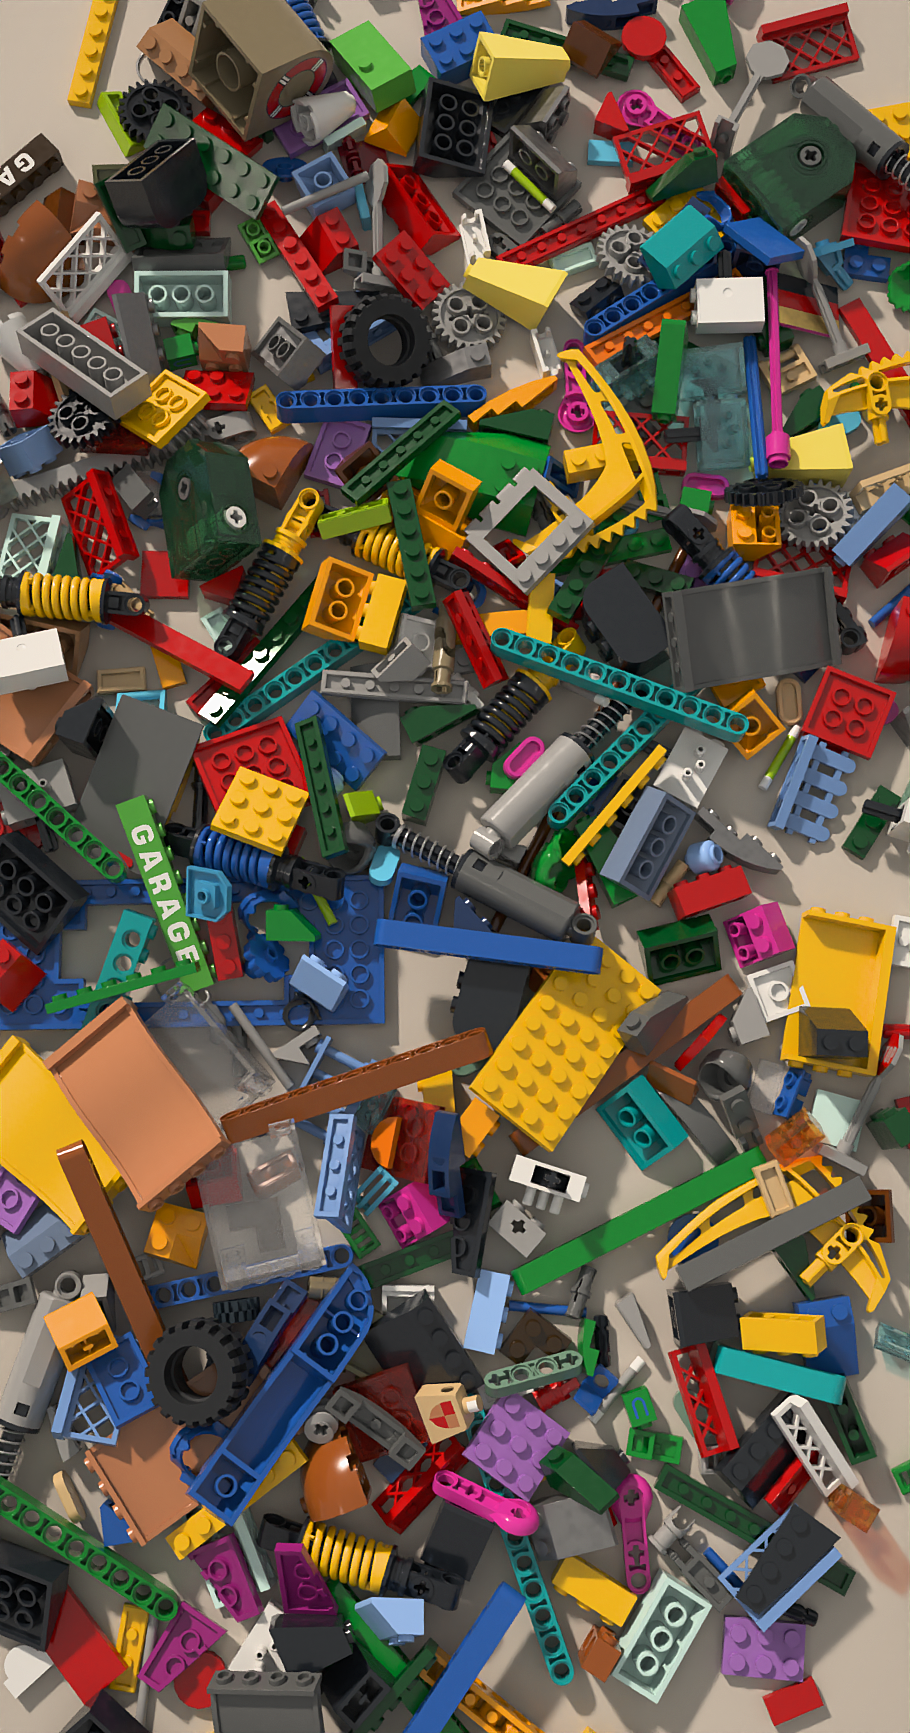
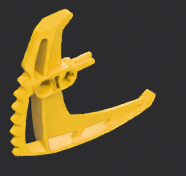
[512,349,658,560]
[820,351,910,446]
[655,1155,891,1313]

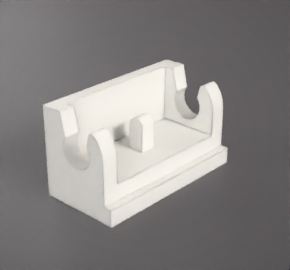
[459,209,491,266]
[530,327,564,380]
[382,1284,435,1314]

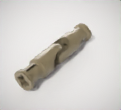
[431,598,457,694]

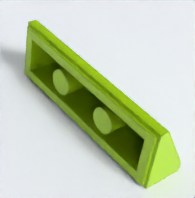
[97,91,146,157]
[317,497,392,540]

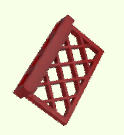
[756,2,860,84]
[612,110,718,194]
[592,410,690,477]
[61,468,140,577]
[752,539,851,605]

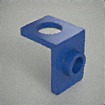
[573,1364,619,1416]

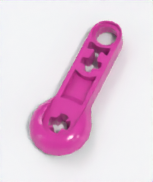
[617,89,701,156]
[558,338,594,434]
[432,1470,540,1536]
[611,1473,653,1594]

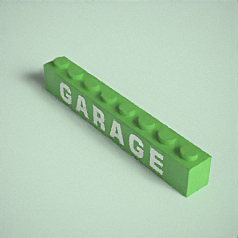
[116,795,217,994]

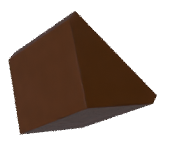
[562,20,622,79]
[43,187,85,245]
[334,441,399,504]
[845,1189,895,1243]

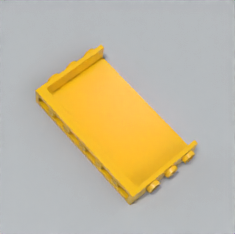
[780,907,897,1078]

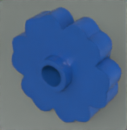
[243,933,290,983]

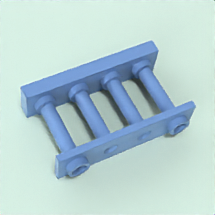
[282,1036,378,1144]

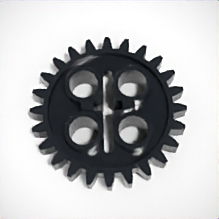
[118,79,193,143]
[48,389,122,450]
[724,477,804,507]

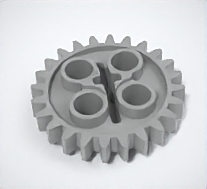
[595,224,654,289]
[431,281,507,351]
[779,479,854,553]

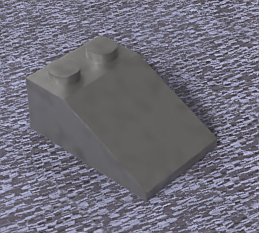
[250,316,326,391]
[531,1494,619,1562]

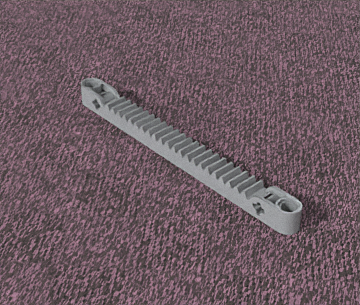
[0,410,257,520]

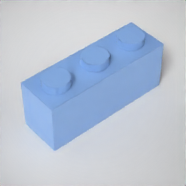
[463,1268,514,1355]

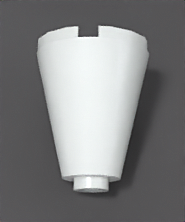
[290,91,357,146]
[0,312,47,376]

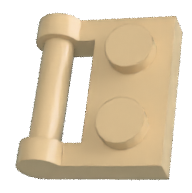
[758,343,818,396]

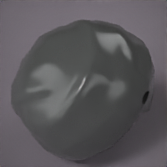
[328,821,377,875]
[697,1048,753,1103]

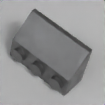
[509,125,578,201]

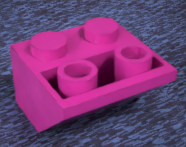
[723,901,795,968]
[378,1175,450,1249]

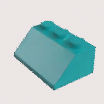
[639,205,724,289]
[596,1074,689,1171]

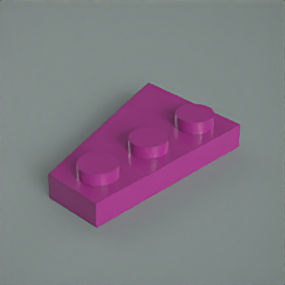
[418,0,463,36]
[137,1601,228,1692]

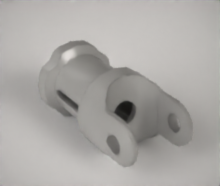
[648,1505,695,1556]

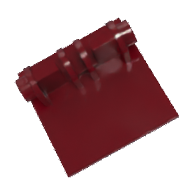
[337,136,389,184]

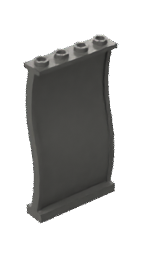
[662,566,842,693]
[206,1669,325,1733]

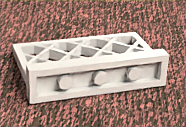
[36,211,133,324]

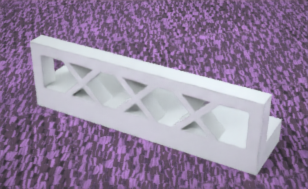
[770,1393,860,1498]

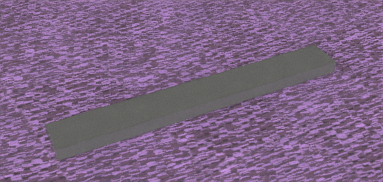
[675,1176,872,1293]

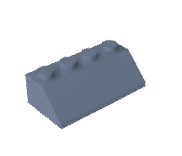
[600,785,696,901]
[1,1203,90,1279]

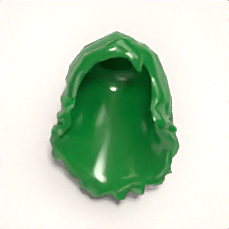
[887,261,910,313]
[530,828,577,893]

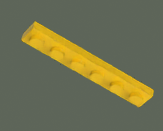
[67,0,119,109]
[561,744,667,868]
[165,1438,309,1561]

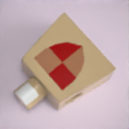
[414,1383,483,1444]

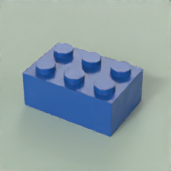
[420,10,495,84]

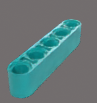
[713,1345,847,1405]

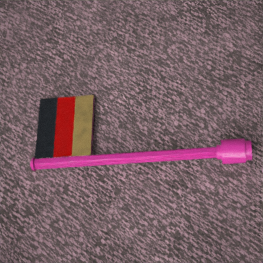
[765,267,840,469]

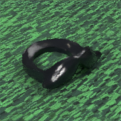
[282,991,322,1031]

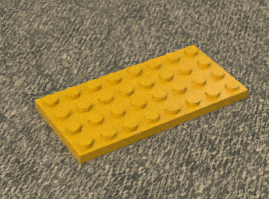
[468,929,661,1152]

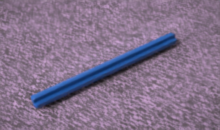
[743,335,768,480]

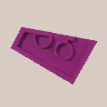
[187,1532,264,1623]
[274,1543,339,1615]

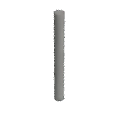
[281,171,370,216]
[228,1002,294,1090]
[135,1614,159,1727]

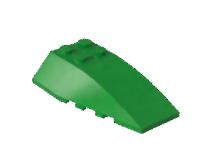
[396,431,551,537]

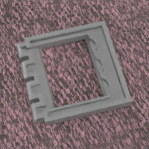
[463,467,595,596]

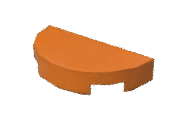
[371,1117,402,1169]

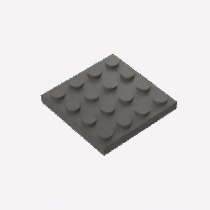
[452,131,582,246]

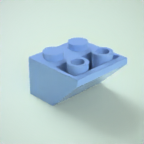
[289,954,350,1013]

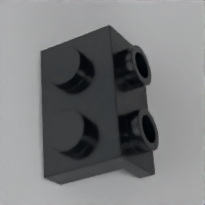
[569,276,625,321]

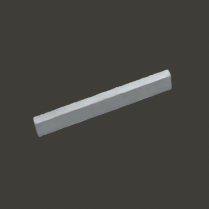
[320,669,469,705]

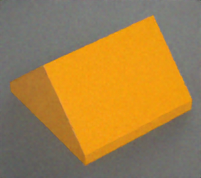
[364,99,419,157]

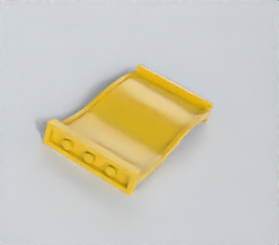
[0,1035,128,1235]

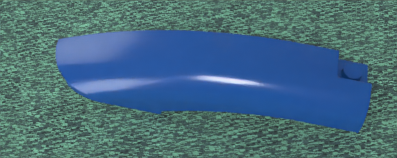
[185,1262,374,1527]

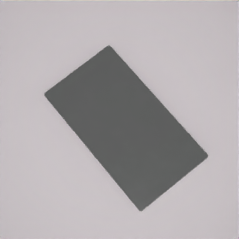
[63,694,204,875]

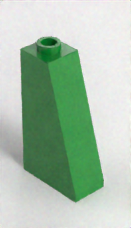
[679,0,737,86]
[651,319,689,424]
[573,815,638,909]

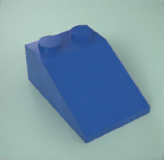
[388,863,450,926]
[792,1294,859,1376]

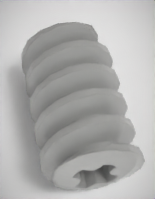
[164,411,209,456]
[304,1386,339,1444]

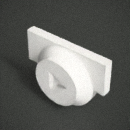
[3,1644,54,1699]

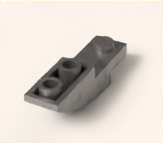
[694,806,784,875]

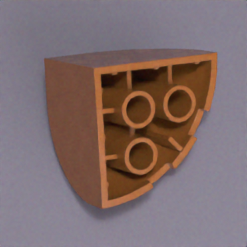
[0,200,85,304]
[224,436,314,511]
[300,1420,372,1522]

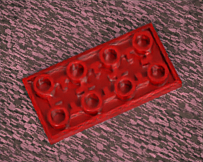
[46,1584,129,1705]

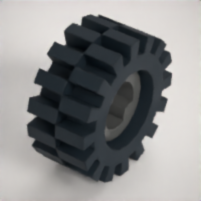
[212,1297,261,1324]

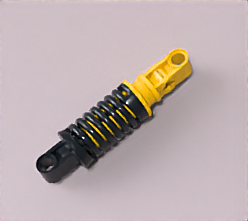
[214,488,324,662]
[443,627,586,784]

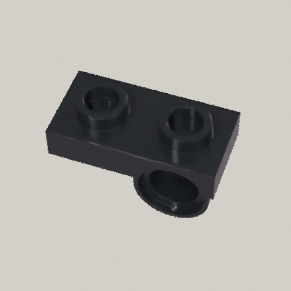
[836,602,868,655]

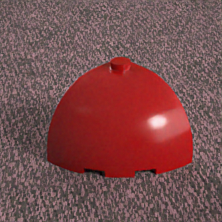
[874,596,910,684]

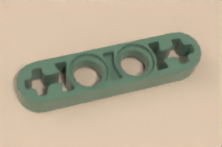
[484,1350,583,1398]

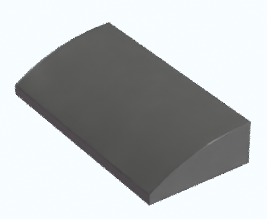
[131,237,231,271]
[350,662,401,761]

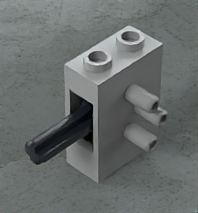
[0,758,79,853]

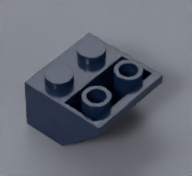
[454,896,493,933]

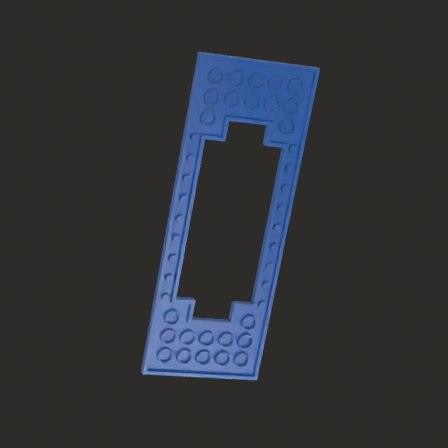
[0,875,385,1031]

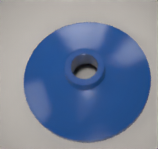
[262,157,307,182]

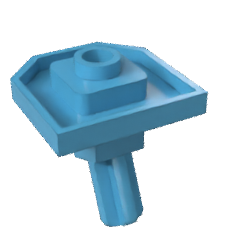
[813,238,855,291]
[186,865,232,922]

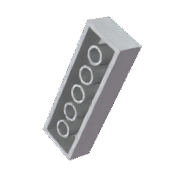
[16,308,152,420]

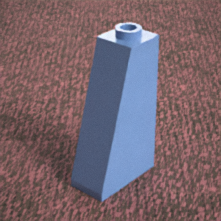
[832,483,910,567]

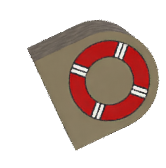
[188,0,333,142]

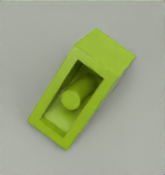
[343,790,384,824]

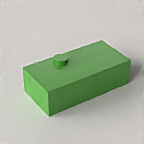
[330,20,416,113]

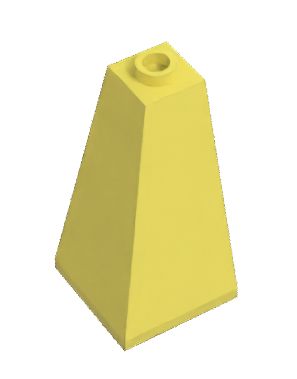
[469,32,570,101]
[462,258,568,330]
[748,423,853,488]

